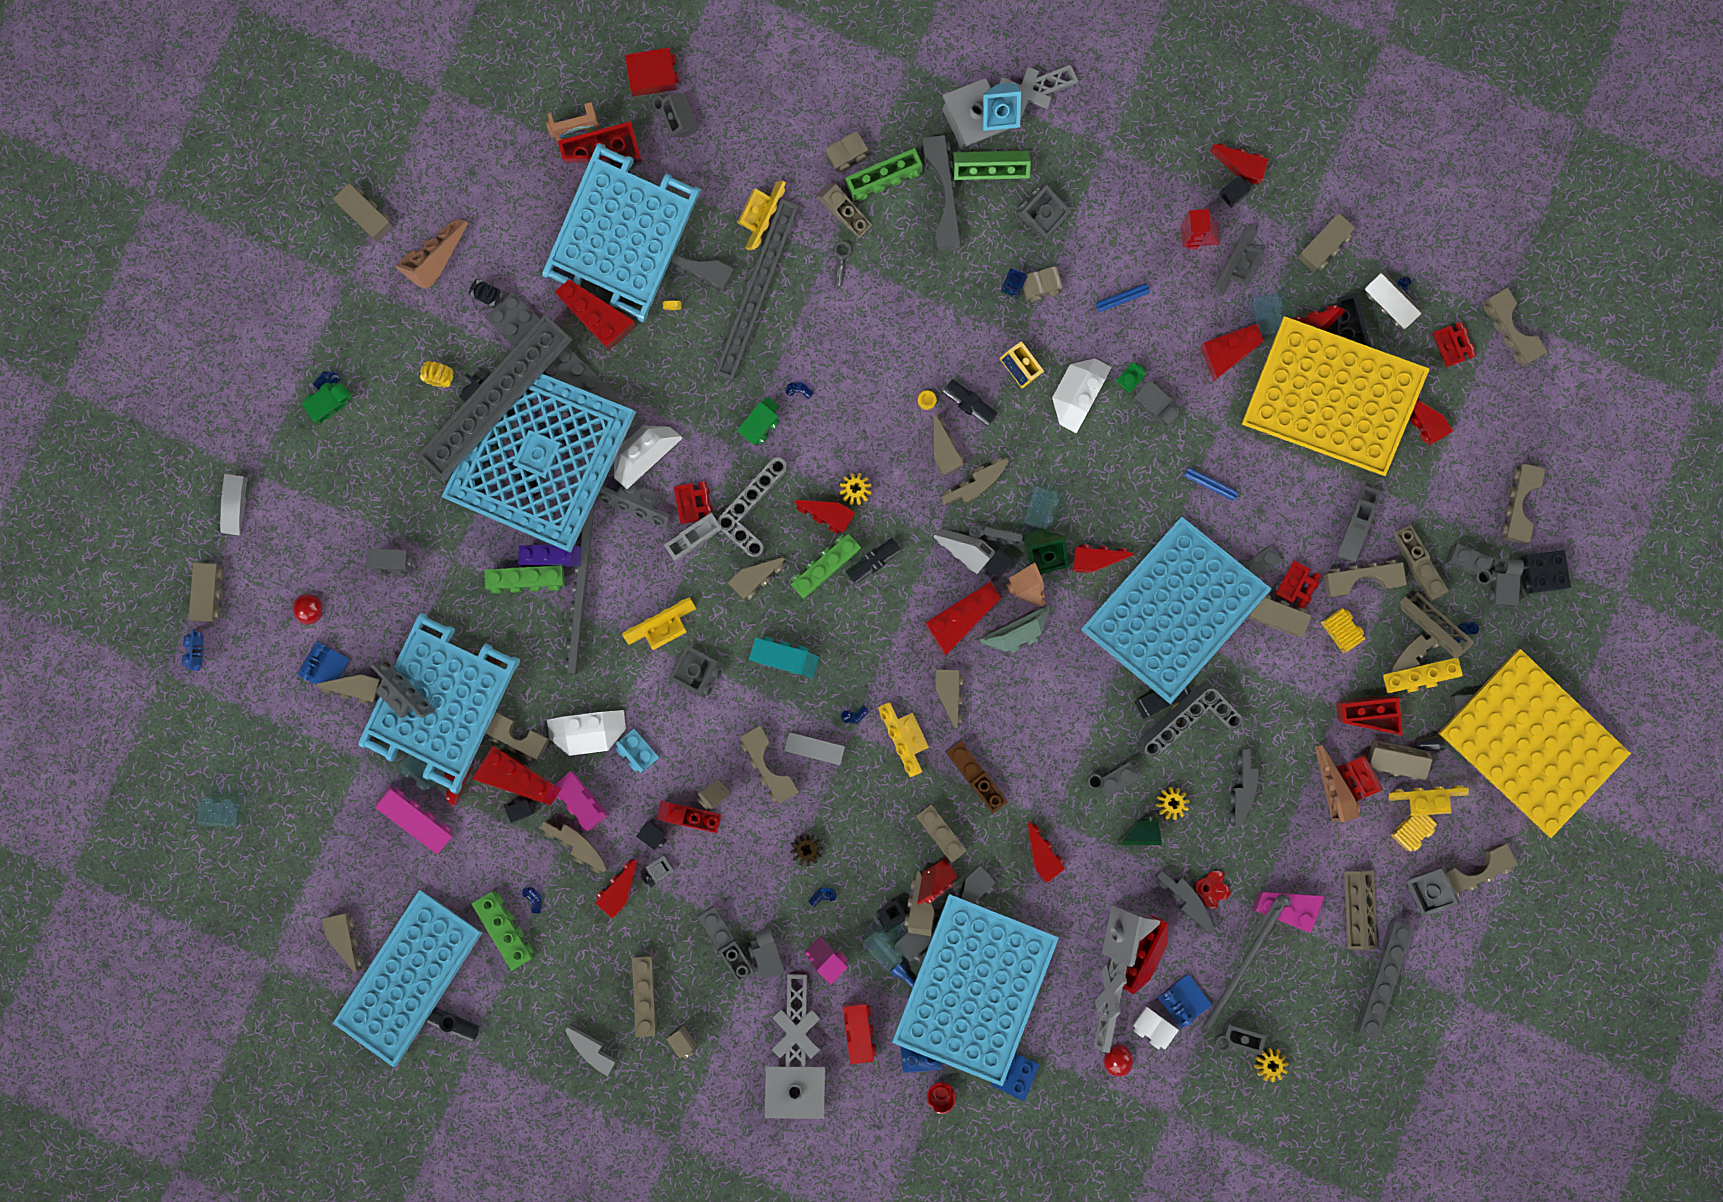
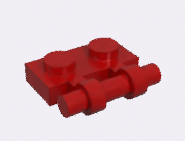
[1432,322,1476,368]
[674,481,713,525]
[1275,560,1321,609]
[1337,755,1383,801]

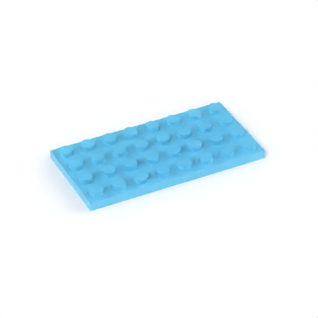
[333,890,483,1067]

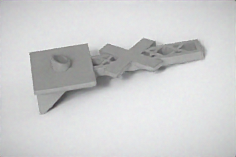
[942,65,1078,149]
[1094,905,1160,1053]
[765,975,825,1119]

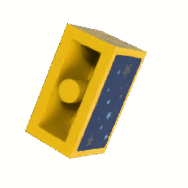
[999,341,1044,389]

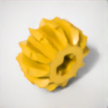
[420,361,454,388]
[840,473,872,505]
[1156,787,1189,820]
[1254,1048,1288,1082]

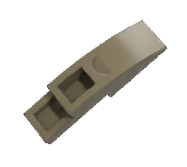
[940,458,1009,506]
[1394,525,1449,602]
[1383,635,1440,688]
[540,821,608,874]

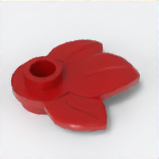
[1194,871,1231,909]

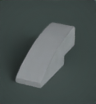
[220,474,248,536]
[664,513,722,562]
[784,732,845,765]
[565,1025,617,1076]

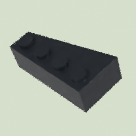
[1335,293,1371,347]

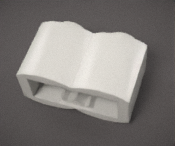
[1132,1006,1179,1049]

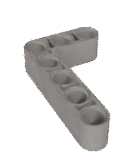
[718,457,787,558]

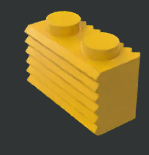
[1321,608,1365,653]
[1390,813,1437,851]

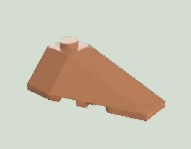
[395,218,468,289]
[1006,563,1046,608]

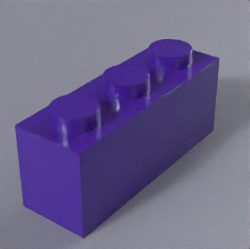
[518,545,581,567]

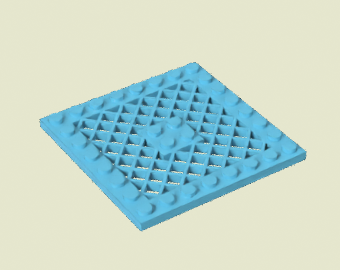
[442,374,636,553]

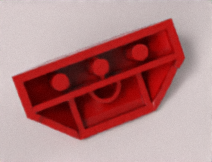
[1123,915,1169,994]

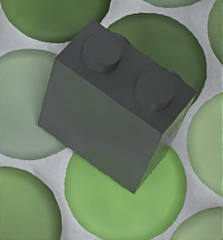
[366,549,417,577]

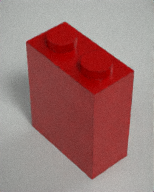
[625,48,679,97]

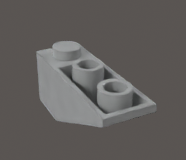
[934,528,996,574]

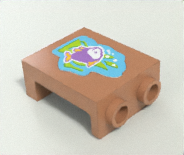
[546,102,600,143]

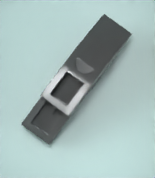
[1337,485,1381,563]
[1229,749,1259,827]
[1155,871,1214,935]
[697,905,755,984]

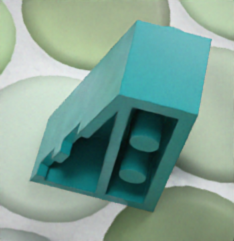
[749,636,820,679]

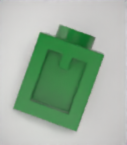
[1115,362,1146,394]

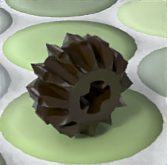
[790,833,823,867]

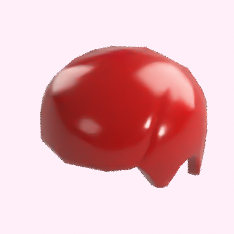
[293,593,322,625]
[1104,1044,1133,1077]
[927,1081,956,1114]

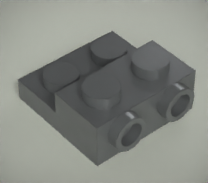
[1016,185,1071,239]
[668,645,723,699]
[1406,867,1460,917]

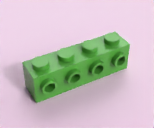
[845,148,922,201]
[953,151,1031,180]
[791,534,861,600]
[485,566,566,594]
[472,891,534,971]

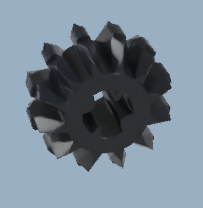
[469,279,503,308]

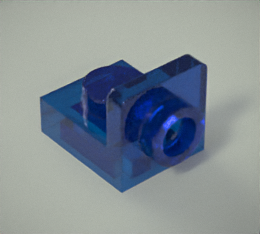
[1001,268,1027,299]

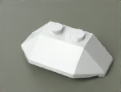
[1052,358,1111,433]
[614,425,682,489]
[547,710,626,756]

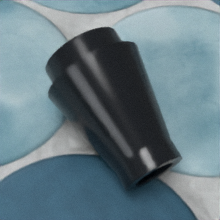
[1415,734,1445,753]

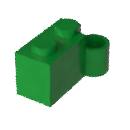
[301,382,352,425]
[737,396,780,446]

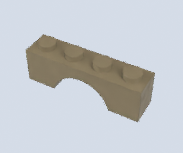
[1483,287,1547,367]
[1501,464,1546,545]
[1323,560,1407,598]
[739,726,799,804]
[1445,843,1518,897]
[632,955,657,1037]

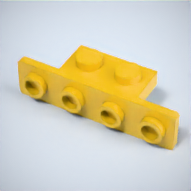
[737,180,786,250]
[622,597,696,650]
[1383,658,1463,693]
[878,702,929,777]
[1388,785,1469,816]

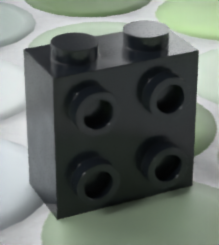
[1521,550,1571,594]

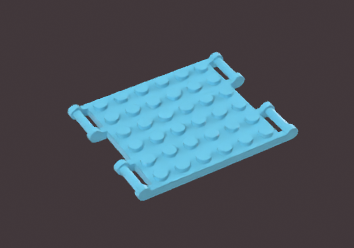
[542,143,701,322]
[359,613,520,794]

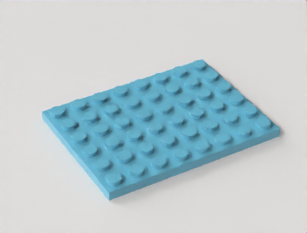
[1082,517,1271,704]
[892,894,1059,1086]

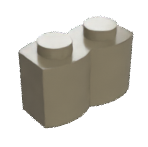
[825,131,869,172]
[1020,266,1063,303]
[666,1025,697,1059]

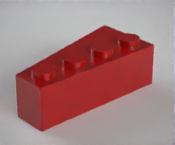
[558,121,642,163]
[555,279,636,351]
[925,582,1001,656]
[472,746,561,806]

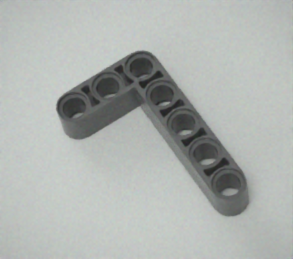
[1140,682,1243,757]

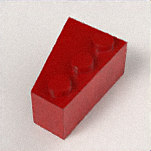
[1180,209,1220,250]
[1200,324,1264,382]
[1336,695,1403,736]
[842,1001,877,1065]

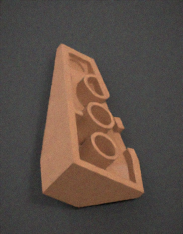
[1315,745,1360,822]

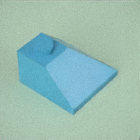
[982,83,1021,131]

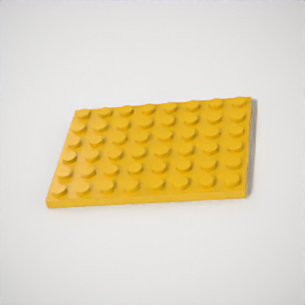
[1241,316,1429,476]
[1438,648,1631,838]

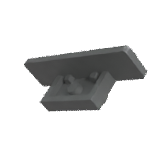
[1215,223,1265,296]
[596,483,670,528]
[371,658,435,718]

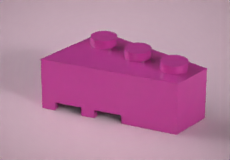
[554,771,610,831]
[1252,891,1325,933]
[804,936,848,985]

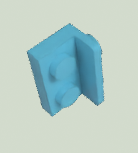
[615,729,659,773]

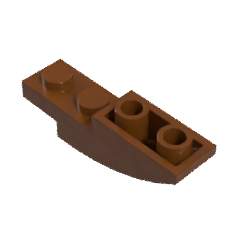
[945,740,1008,814]

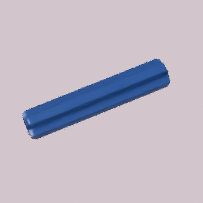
[1096,283,1150,312]
[1184,467,1238,500]

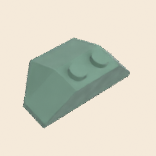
[978,605,1050,654]

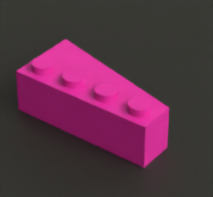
[375,784,452,855]

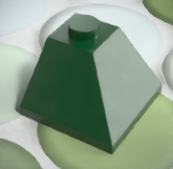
[1022,529,1069,575]
[1118,817,1162,845]

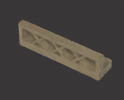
[1400,592,1474,659]
[1344,871,1378,950]

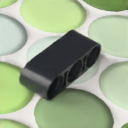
[1134,685,1191,719]

